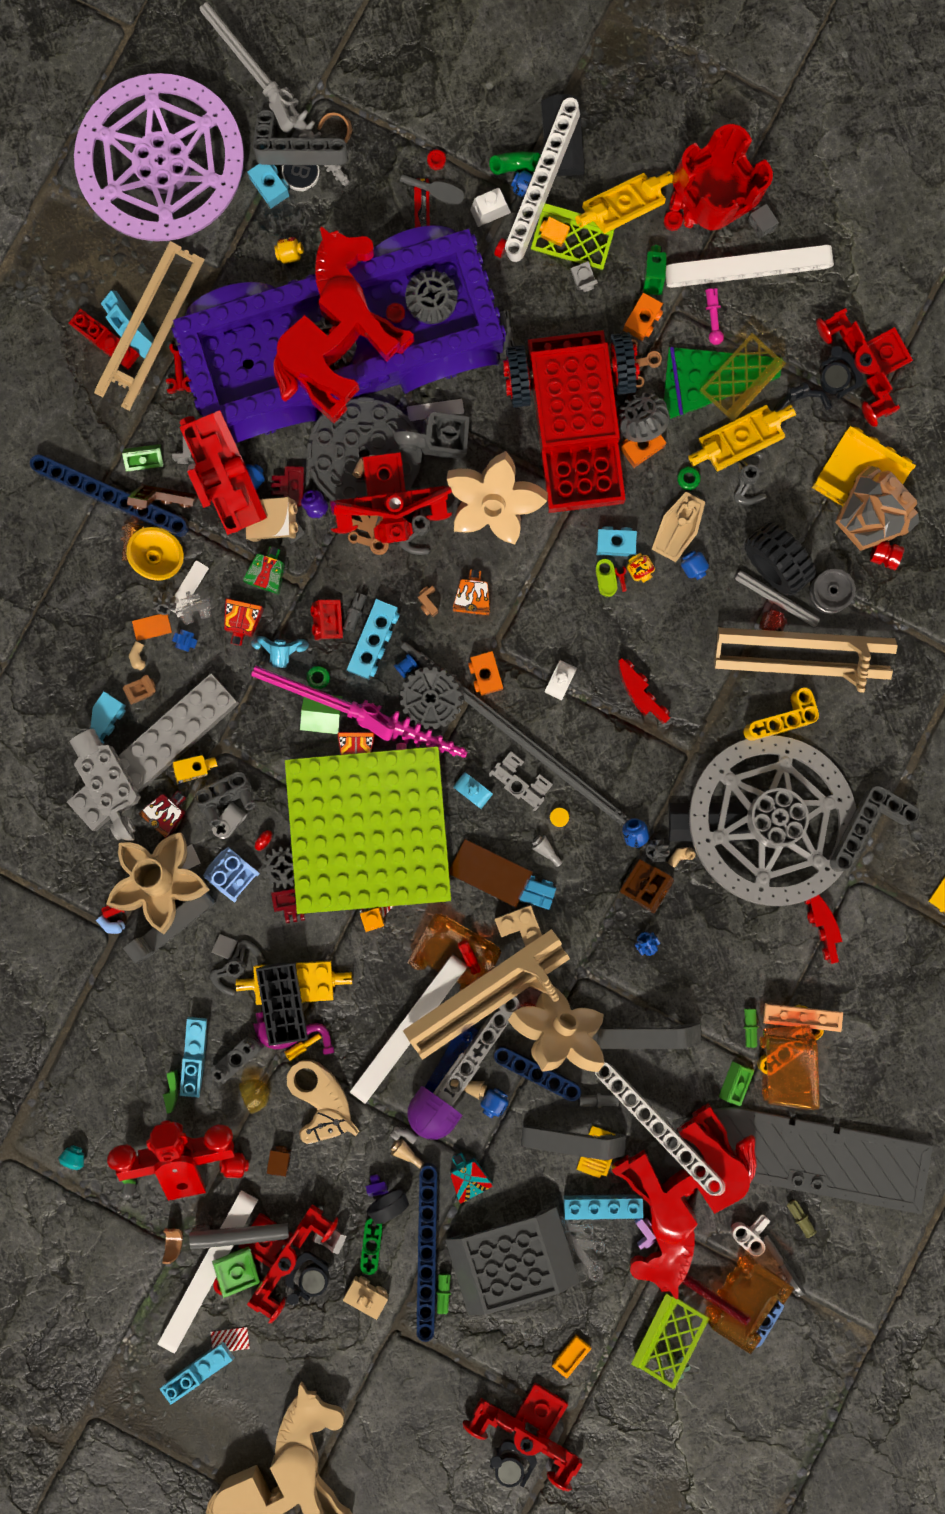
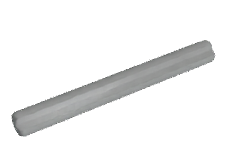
[735,571,820,627]

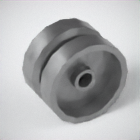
[809,569,856,614]

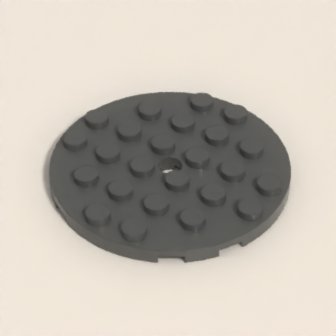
[307,397,422,501]

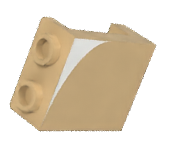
[246,497,298,542]

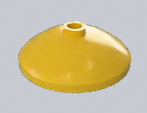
[126,527,184,580]

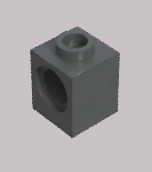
[748,204,779,239]

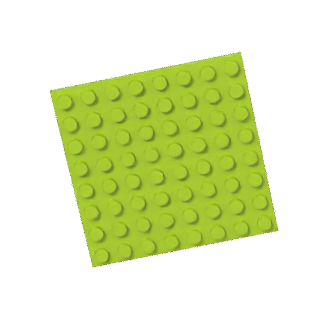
[285,747,451,914]

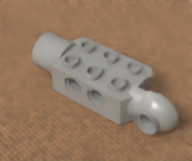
[69,728,141,841]

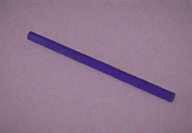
[670,347,683,415]

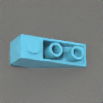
[90,691,126,744]

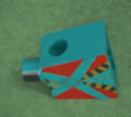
[450,1153,493,1204]

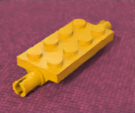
[575,171,673,234]
[688,405,796,472]
[236,961,352,1005]

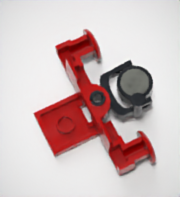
[816,308,913,427]
[238,1204,339,1324]
[462,1383,583,1492]

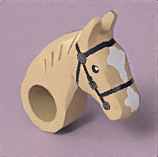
[287,1059,359,1144]

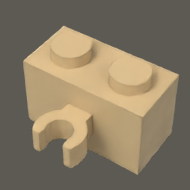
[343,1276,389,1320]

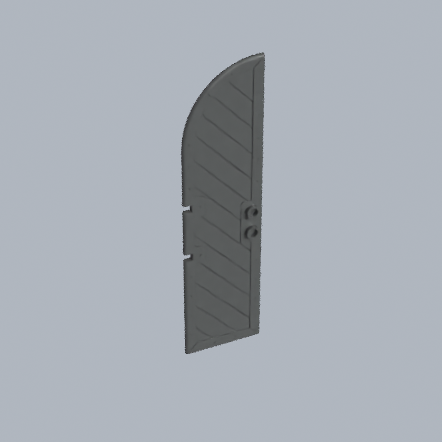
[662,1107,933,1214]

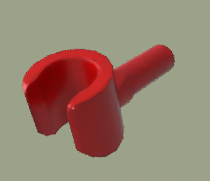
[615,566,627,592]

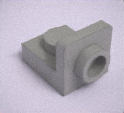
[570,261,598,292]

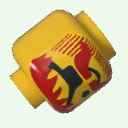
[275,237,304,264]
[627,553,655,583]

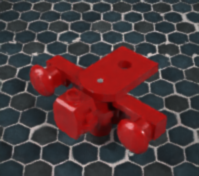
[107,1120,235,1201]

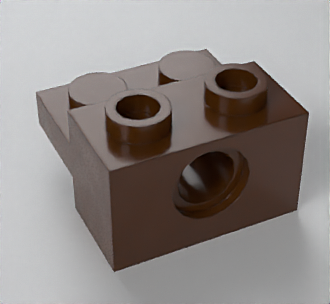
[620,859,674,913]

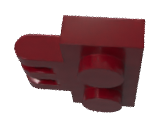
[271,466,305,506]
[271,889,305,924]

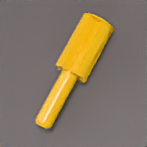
[284,1033,321,1061]

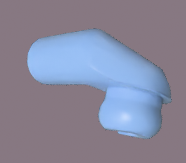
[96,915,125,934]

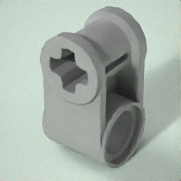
[212,802,247,839]

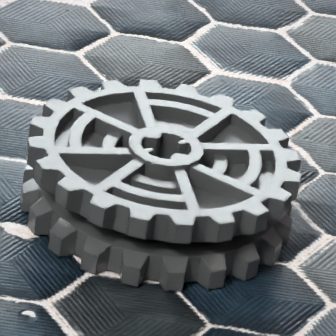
[400,666,464,729]

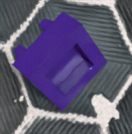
[366,1174,388,1197]

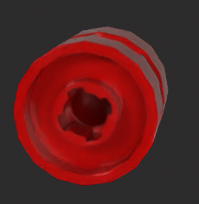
[869,541,904,570]

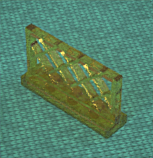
[699,333,786,422]

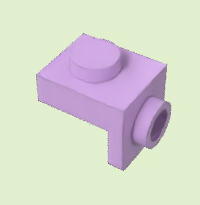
[635,1218,656,1249]

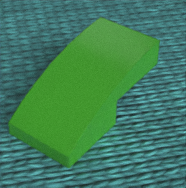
[163,1070,179,1114]

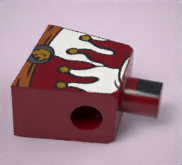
[138,790,186,838]

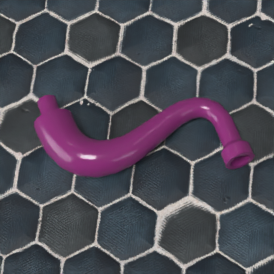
[253,1012,335,1054]

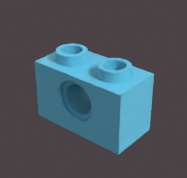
[247,164,289,208]
[596,527,637,557]

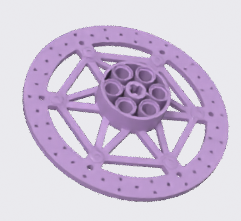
[74,73,244,241]

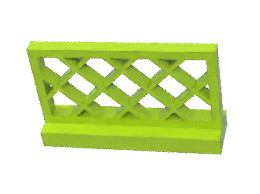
[531,203,615,270]
[631,1293,710,1389]

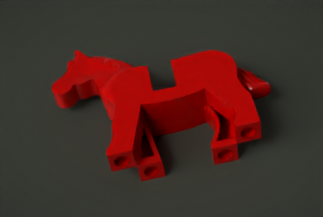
[273,227,414,423]
[611,1103,757,1299]

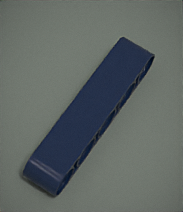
[494,1046,581,1101]

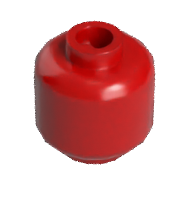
[219,1153,249,1178]

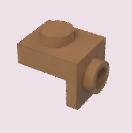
[418,586,439,617]
[123,675,156,705]

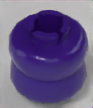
[301,490,328,518]

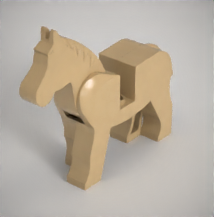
[206,1382,352,1514]

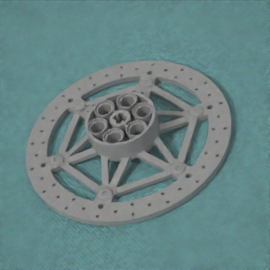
[689,736,858,906]

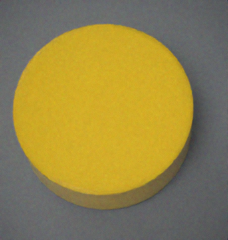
[550,808,569,827]

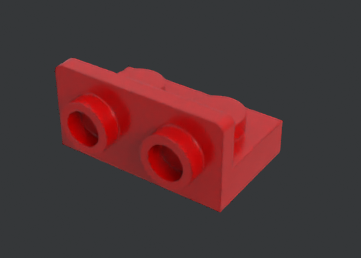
[311,600,343,640]

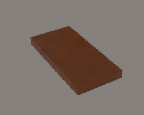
[449,839,533,907]

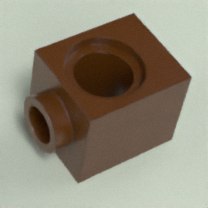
[267,1145,291,1177]

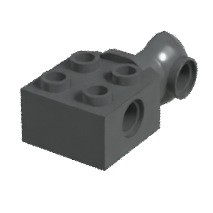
[393,412,469,459]

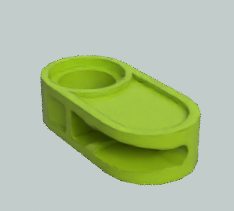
[595,559,617,597]

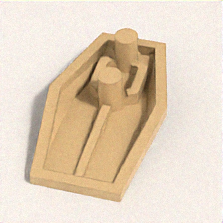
[651,492,705,562]

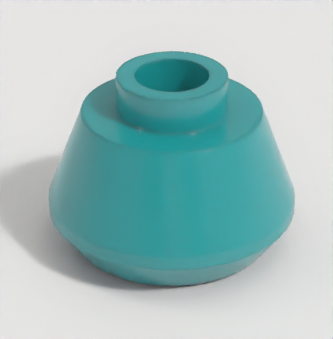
[58,1145,84,1170]

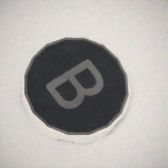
[282,165,320,191]

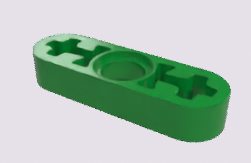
[360,1217,383,1275]

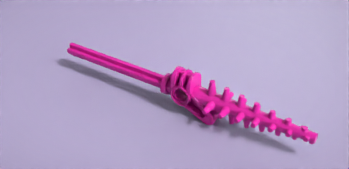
[251,666,468,758]

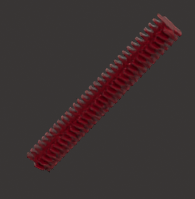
[683,1273,751,1326]

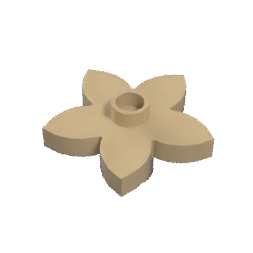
[447,451,548,544]
[106,832,210,934]
[508,987,605,1072]

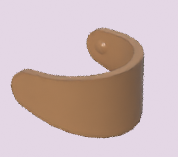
[317,113,352,143]
[162,1228,183,1264]

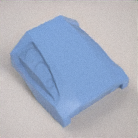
[203,847,260,903]

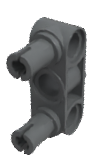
[194,772,256,827]
[211,1032,264,1084]

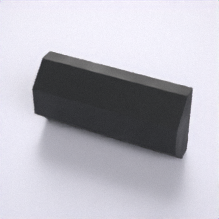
[541,94,585,176]
[668,802,748,841]
[256,962,308,1046]

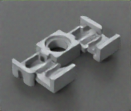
[489,751,553,811]

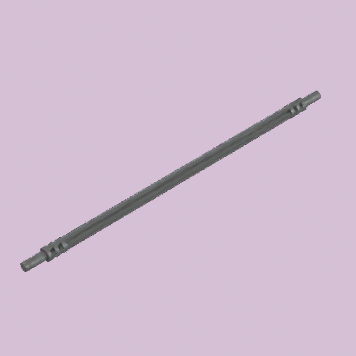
[401,642,631,827]

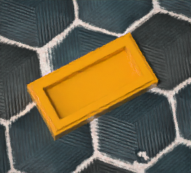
[552,1334,591,1379]

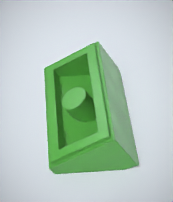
[122,444,164,471]
[719,1062,755,1106]

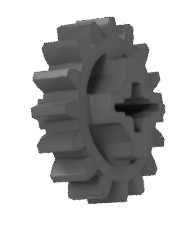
[262,847,294,889]

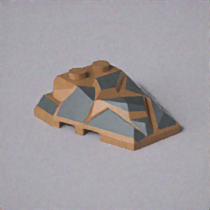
[835,465,919,551]

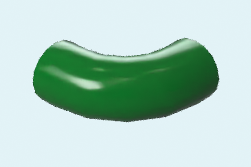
[489,152,541,175]

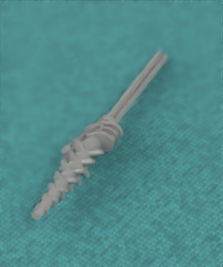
[199,2,350,186]

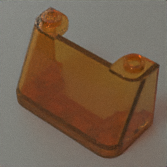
[407,914,501,991]
[760,1025,819,1110]

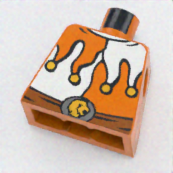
[453,570,489,615]

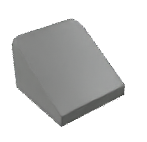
[211,934,238,959]

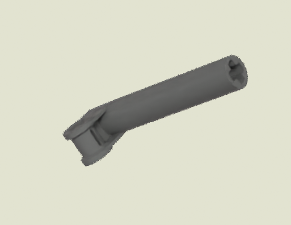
[189,1223,289,1250]

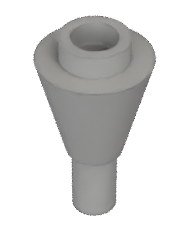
[532,835,562,867]

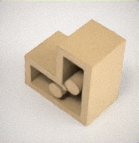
[494,905,542,947]

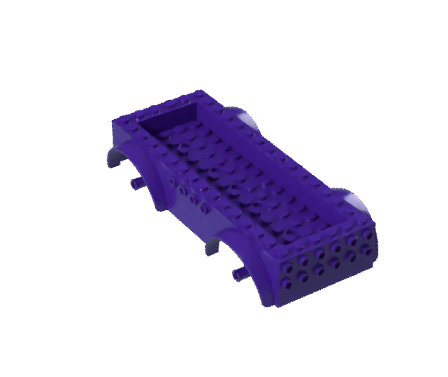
[172,226,506,444]

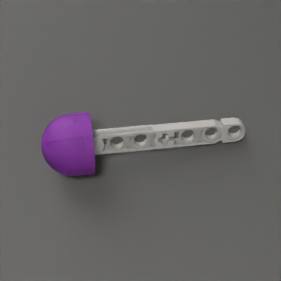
[408,997,519,1140]

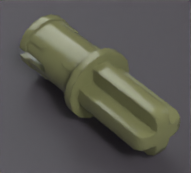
[787,1199,817,1238]

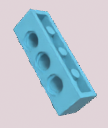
[347,599,400,680]
[563,1194,643,1220]

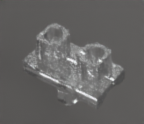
[176,591,211,625]

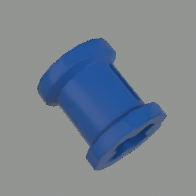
[393,654,419,679]

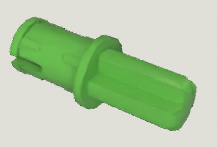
[743,1009,759,1048]
[436,1273,451,1314]

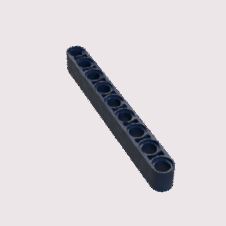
[30,455,189,537]
[417,1163,437,1342]

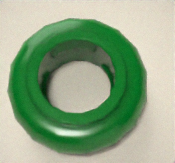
[677,467,701,490]
[306,666,330,689]

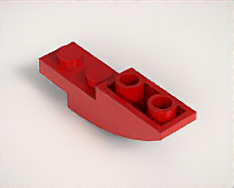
[69,309,140,369]
[618,658,670,724]
[804,891,843,964]

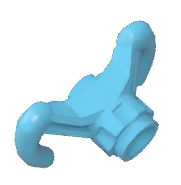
[251,636,309,668]

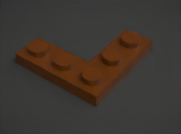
[127,484,198,510]

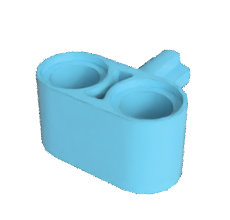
[453,772,493,809]

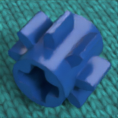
[172,629,197,652]
[635,932,660,956]

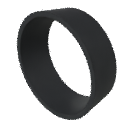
[366,1189,409,1224]

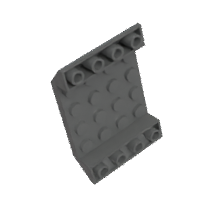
[445,1207,580,1315]

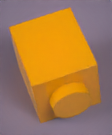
[539,217,570,247]
[360,907,385,932]

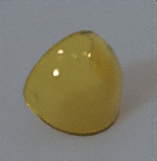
[239,1079,269,1114]

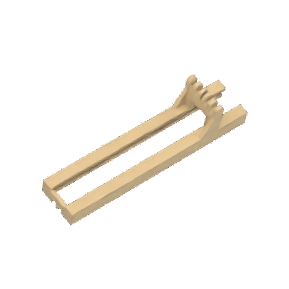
[94,241,205,411]
[714,627,897,692]
[403,929,570,1060]

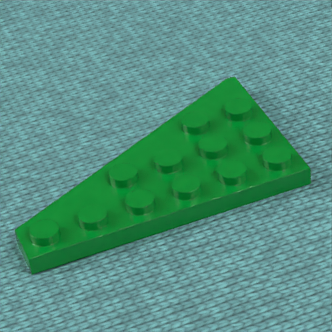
[664,347,782,419]

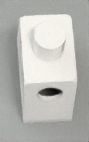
[470,188,511,227]

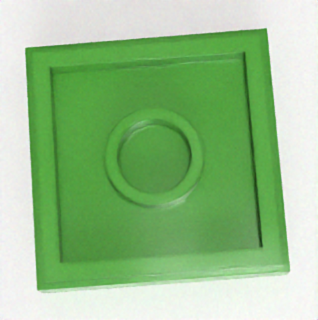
[212,1246,260,1298]

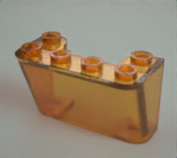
[704,1254,794,1354]

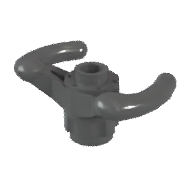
[734,451,767,505]
[399,505,430,555]
[210,940,265,996]

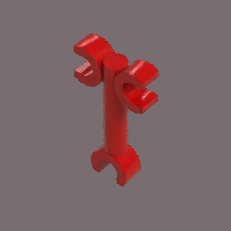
[166,344,191,394]

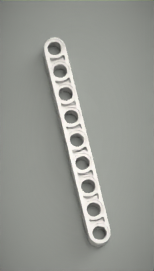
[505,98,580,262]
[666,245,834,288]
[350,954,468,1103]
[595,1062,726,1196]
[157,1190,258,1354]

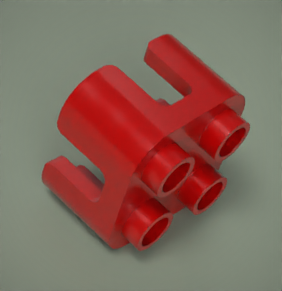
[672,124,773,230]

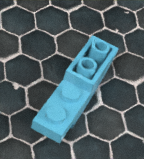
[101,290,154,359]
[180,1017,207,1098]
[160,1342,235,1405]

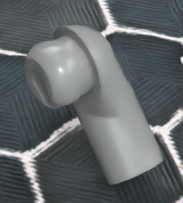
[390,1126,418,1144]

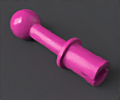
[705,288,724,345]

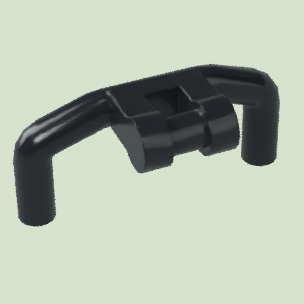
[774,382,833,427]

